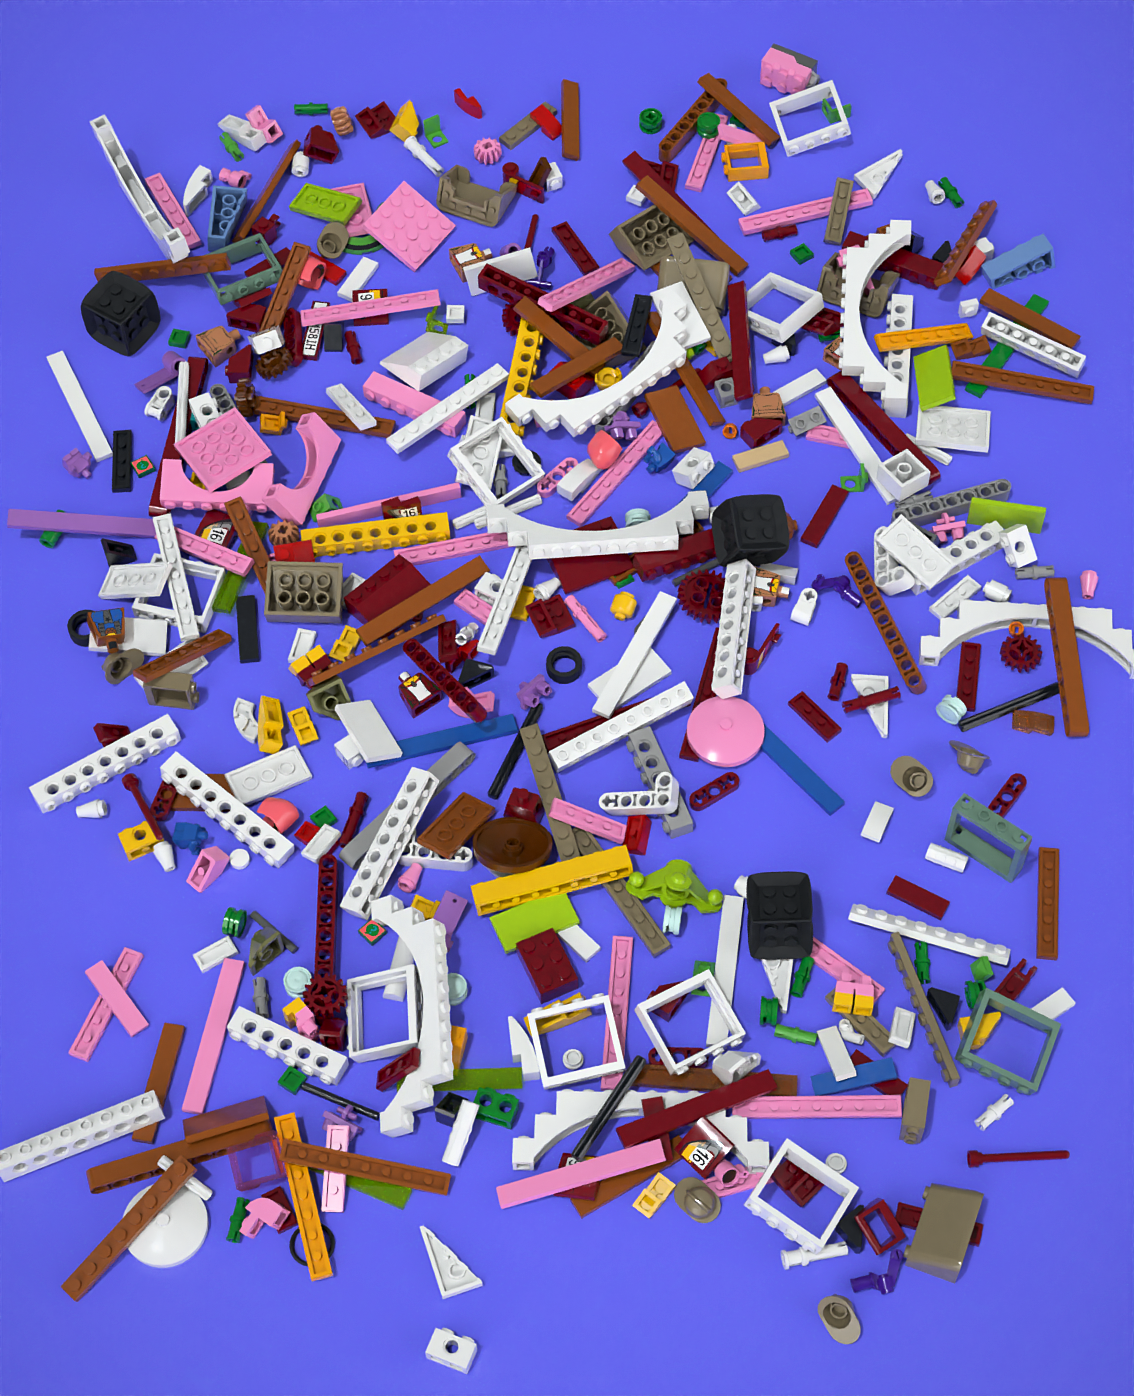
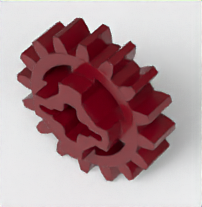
[1000,633,1042,673]
[303,973,348,1018]

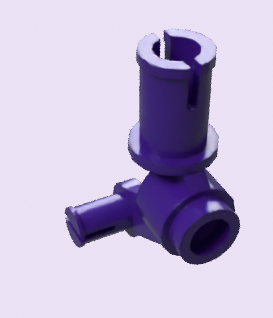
[527,246,555,289]
[811,574,864,608]
[850,1249,903,1295]

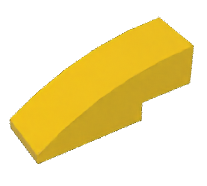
[258,696,284,754]
[523,992,592,1037]

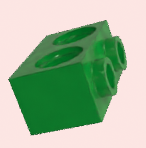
[473,1087,519,1130]

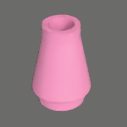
[1080,570,1099,600]
[398,863,423,893]

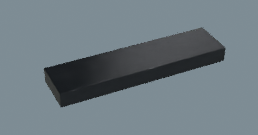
[621,294,653,357]
[112,430,132,493]
[236,595,259,663]

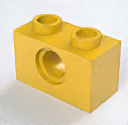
[118,818,164,862]

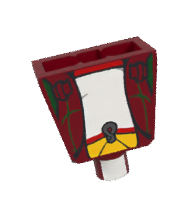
[398,672,443,719]

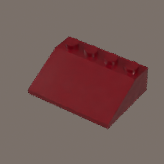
[546,516,634,595]
[343,554,431,639]

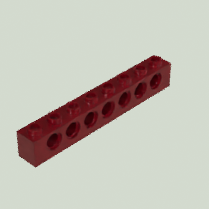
[478,263,608,346]

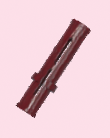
[842,686,901,714]
[338,792,369,848]

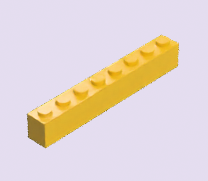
[471,845,633,916]

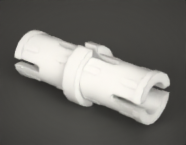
[455,622,479,645]
[974,1094,1014,1131]

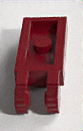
[994,958,1038,1001]

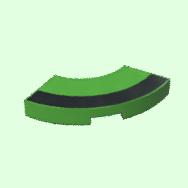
[343,235,384,255]

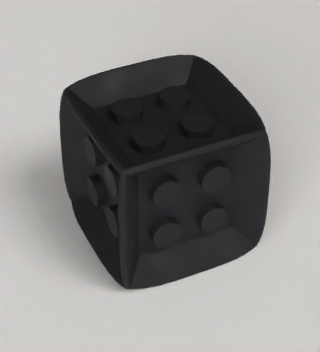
[81,271,161,356]
[712,494,789,567]
[746,871,813,960]

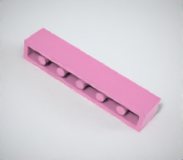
[363,371,466,438]

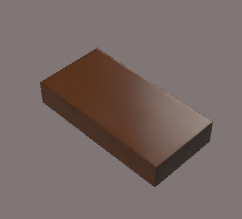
[529,157,552,187]

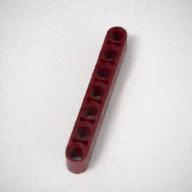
[403,639,487,723]

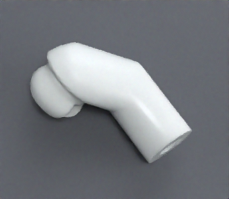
[839,1019,864,1045]

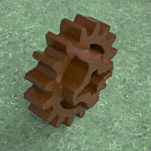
[255,347,293,379]
[234,378,258,417]

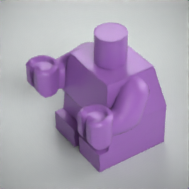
[62,448,92,479]

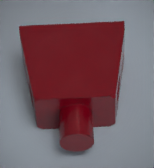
[303,125,339,164]
[503,787,545,824]

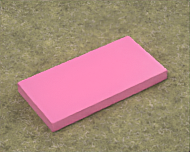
[331,183,372,237]

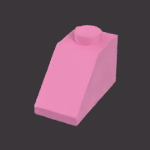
[186,846,230,893]

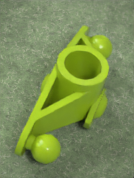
[625,859,723,913]

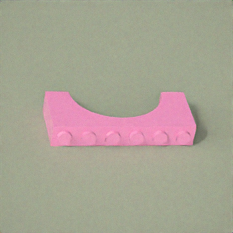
[262,412,341,525]
[160,459,275,513]

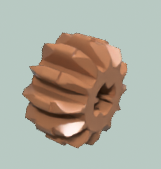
[330,106,353,136]
[268,519,300,546]

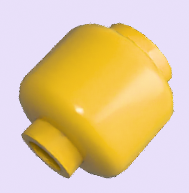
[610,591,637,621]

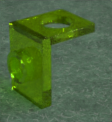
[425,306,448,335]

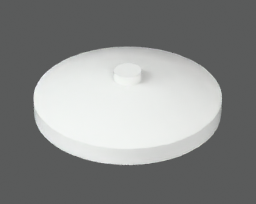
[123,1185,209,1268]

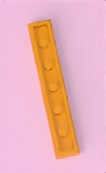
[873,323,973,352]

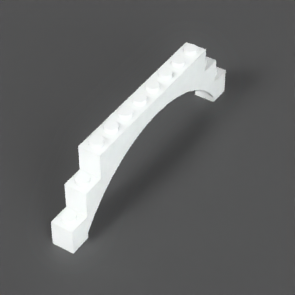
[89,114,190,263]
[839,220,911,408]
[505,290,687,437]
[486,491,709,560]
[919,599,1134,679]
[371,895,454,1138]
[512,1089,769,1174]

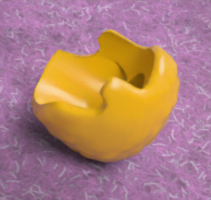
[595,367,623,391]

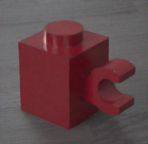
[251,214,281,246]

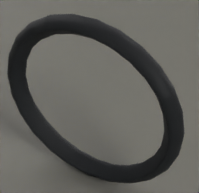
[289,1223,335,1266]

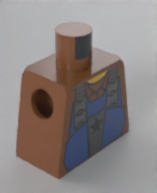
[87,607,125,653]

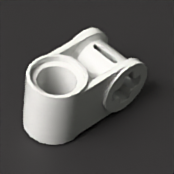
[144,386,175,422]
[790,588,818,626]

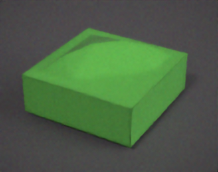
[970,956,994,982]

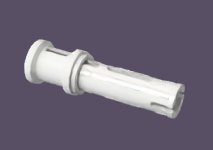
[404,136,444,177]
[781,1241,848,1270]

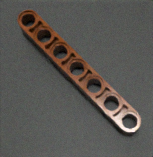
[658,78,727,162]

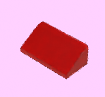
[622,815,652,855]

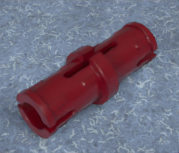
[762,224,798,242]
[344,330,363,365]
[827,662,848,701]

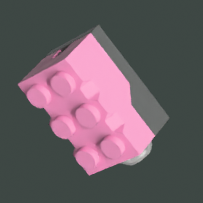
[760,43,820,95]

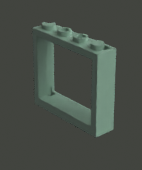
[202,233,282,305]
[944,793,1032,883]
[954,988,1061,1095]

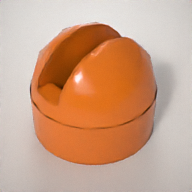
[723,423,738,439]
[1009,621,1024,637]

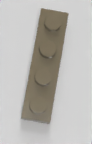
[499,101,557,150]
[823,177,854,246]
[825,988,896,1057]

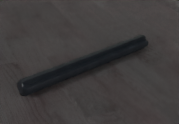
[958,682,1059,732]
[488,703,543,799]
[572,1055,646,1161]

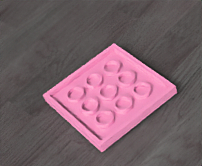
[362,181,456,272]
[173,407,272,493]

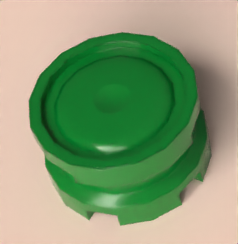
[639,108,662,134]
[697,112,720,139]
[222,907,247,938]
[964,979,987,1009]
[759,996,778,1026]

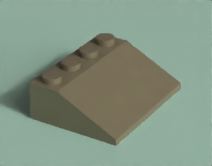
[609,205,695,271]
[573,291,647,368]
[264,561,343,624]

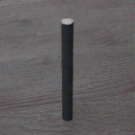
[301,1082,380,1120]

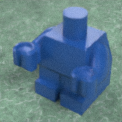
[643,442,676,473]
[172,822,208,855]

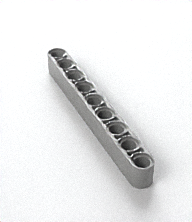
[339,742,476,870]

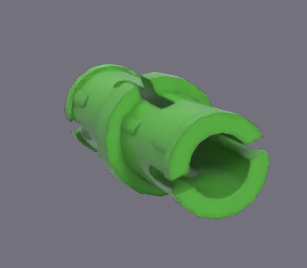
[219,132,244,162]
[774,1023,817,1046]

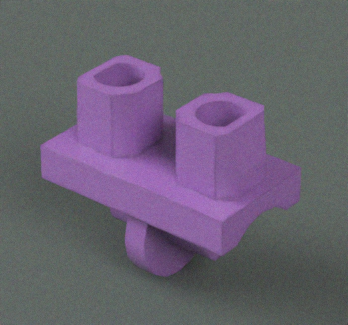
[604,411,641,441]
[516,674,552,710]
[322,1104,363,1143]

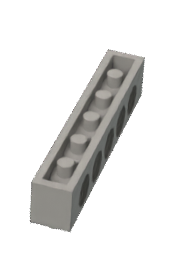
[626,726,693,839]

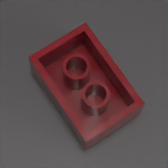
[516,928,578,1004]

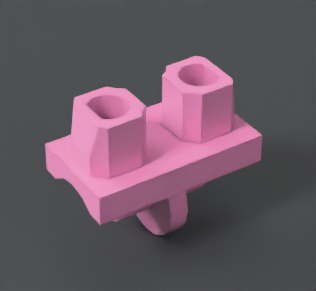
[929,512,966,544]

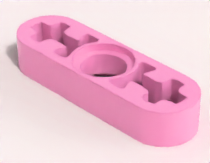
[537,457,578,498]

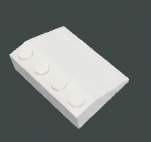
[380,332,469,392]

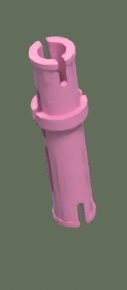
[564,595,607,643]

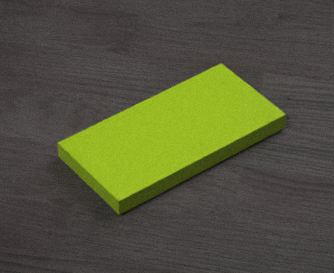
[289,183,362,226]
[913,345,956,411]
[966,497,1046,534]
[489,893,580,954]

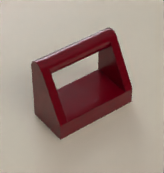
[854,1198,906,1255]

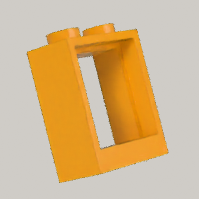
[721,142,769,182]

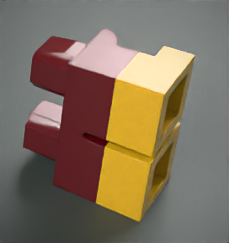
[288,644,332,690]

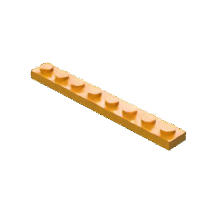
[274,1112,333,1282]

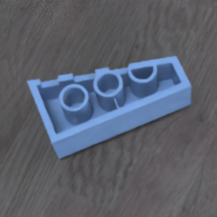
[208,185,247,251]
[981,234,1056,290]

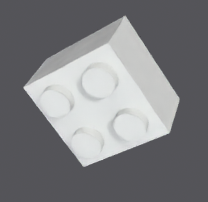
[876,449,930,502]

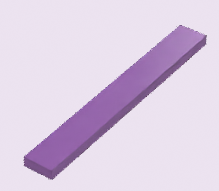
[7,509,156,538]

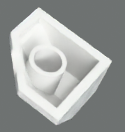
[712,1051,761,1086]

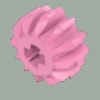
[474,137,502,166]

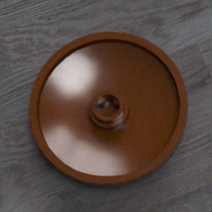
[473,817,552,873]

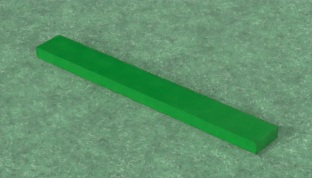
[965,294,1049,398]

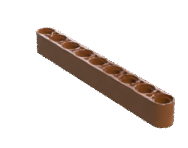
[845,551,927,694]
[1044,577,1089,737]
[86,1118,275,1194]

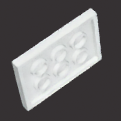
[915,405,991,453]

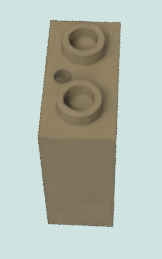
[143,672,199,710]
[899,1077,931,1144]

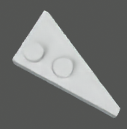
[854,149,903,199]
[851,674,888,738]
[761,959,793,1014]
[420,1225,483,1299]

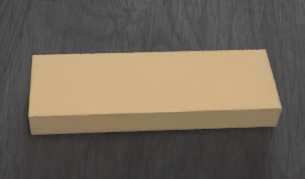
[732,440,789,473]

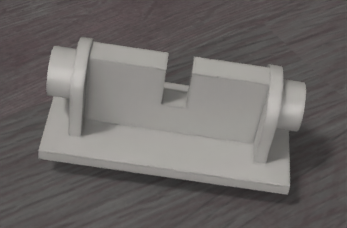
[788,406,827,436]

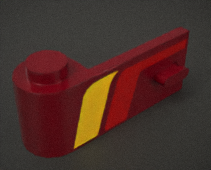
[502,162,544,204]
[744,623,781,675]

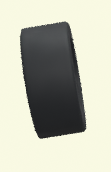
[67,609,93,647]
[546,646,582,684]

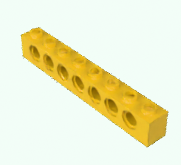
[500,317,544,437]
[301,512,451,558]

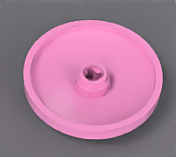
[687,696,764,767]

